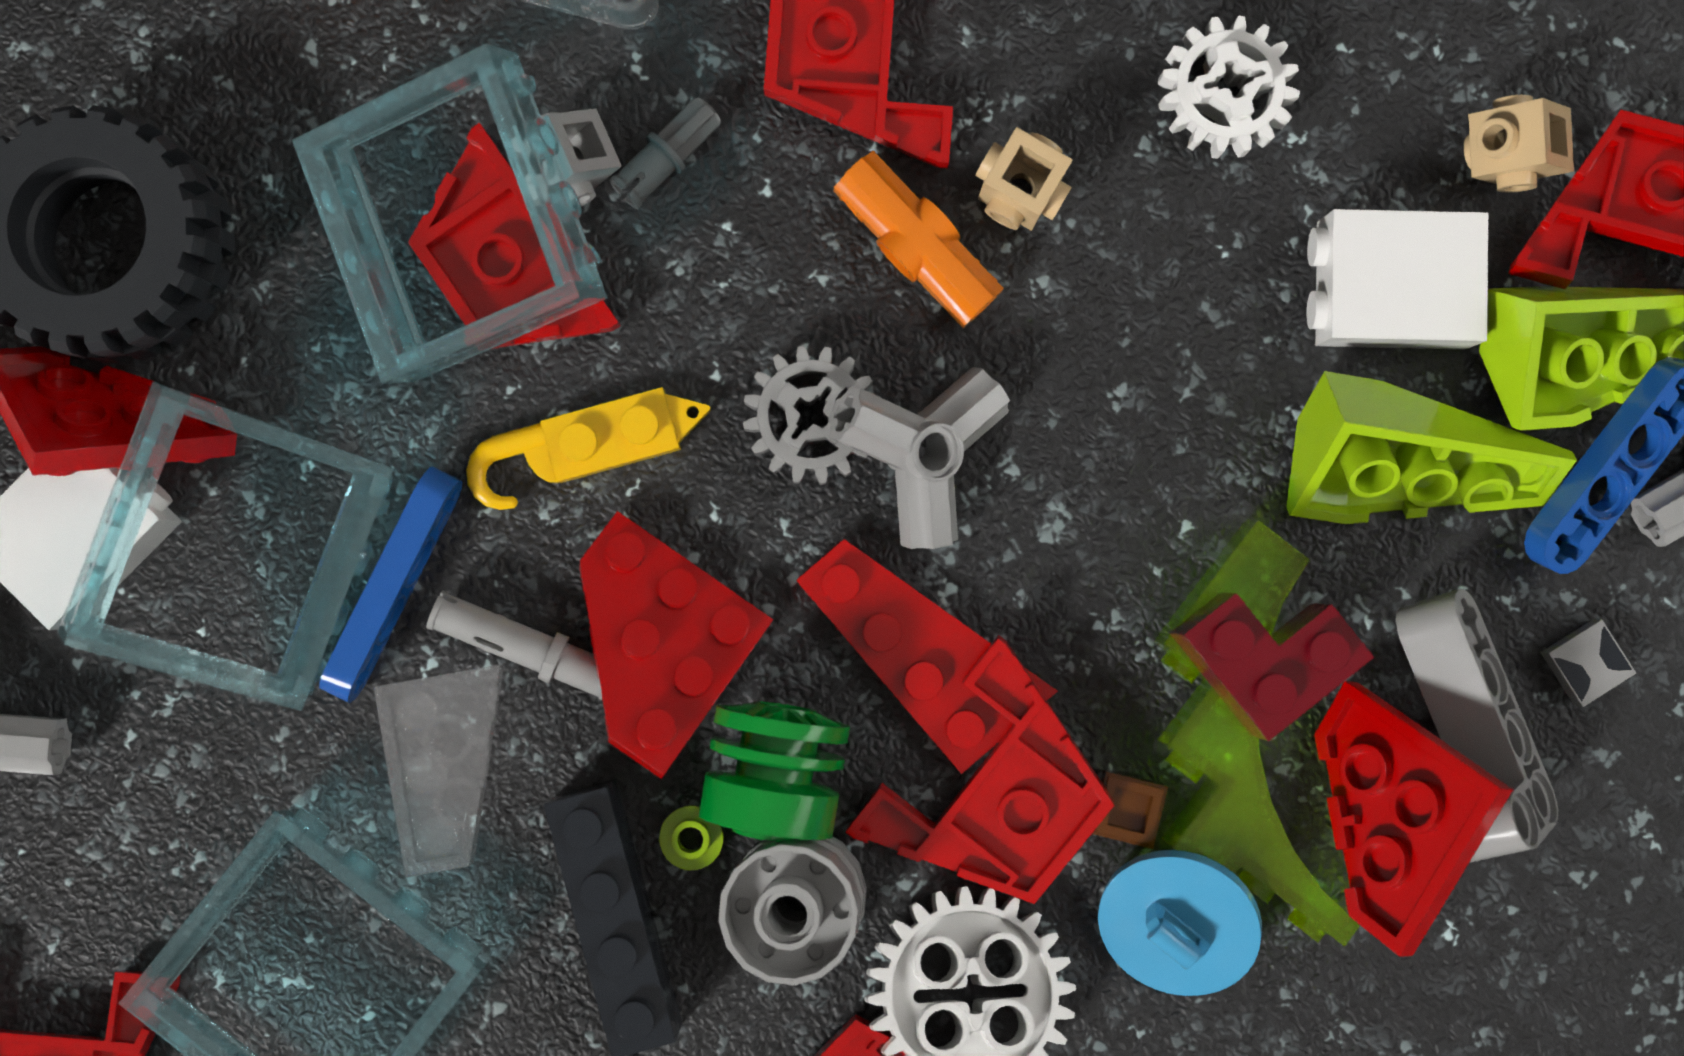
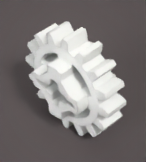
[1158,16,1300,159]

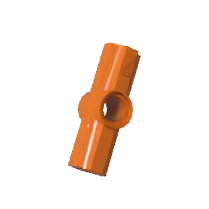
[834,151,1004,328]

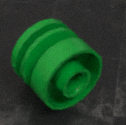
[699,701,850,842]

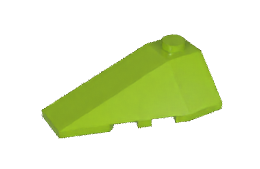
[1479,286,1684,430]
[1286,371,1577,524]

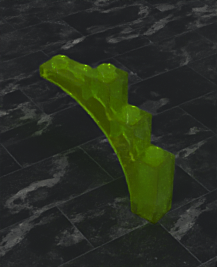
[1153,520,1360,947]

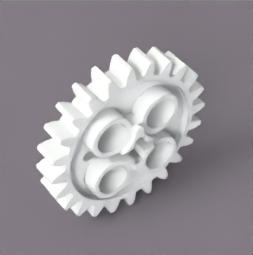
[865,887,1076,1056]

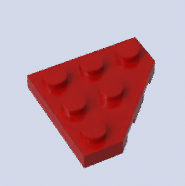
[0,346,237,476]
[579,511,773,779]
[1314,681,1513,957]

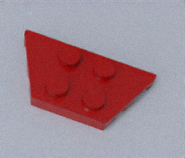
[408,122,621,350]

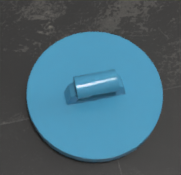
[1098,850,1262,996]

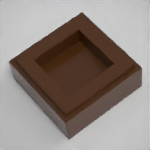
[1092,770,1168,849]

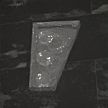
[374,663,505,877]

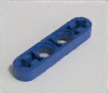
[1524,357,1684,574]
[319,466,463,703]

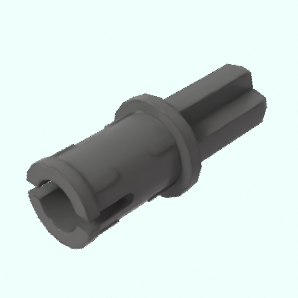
[609,97,721,209]

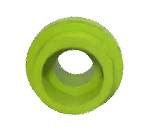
[659,805,724,870]

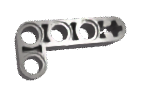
[1396,589,1558,862]

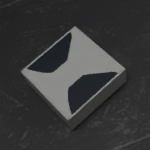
[1540,619,1636,707]

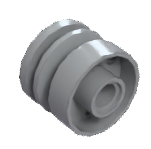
[718,837,867,985]

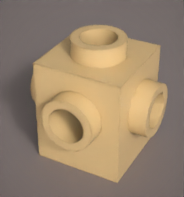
[1464,95,1574,193]
[975,127,1072,231]

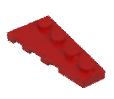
[796,539,1058,774]

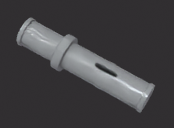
[426,590,602,700]

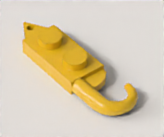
[466,387,711,510]

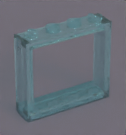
[292,44,608,384]
[57,381,394,711]
[118,808,487,1056]

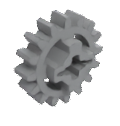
[743,346,873,485]

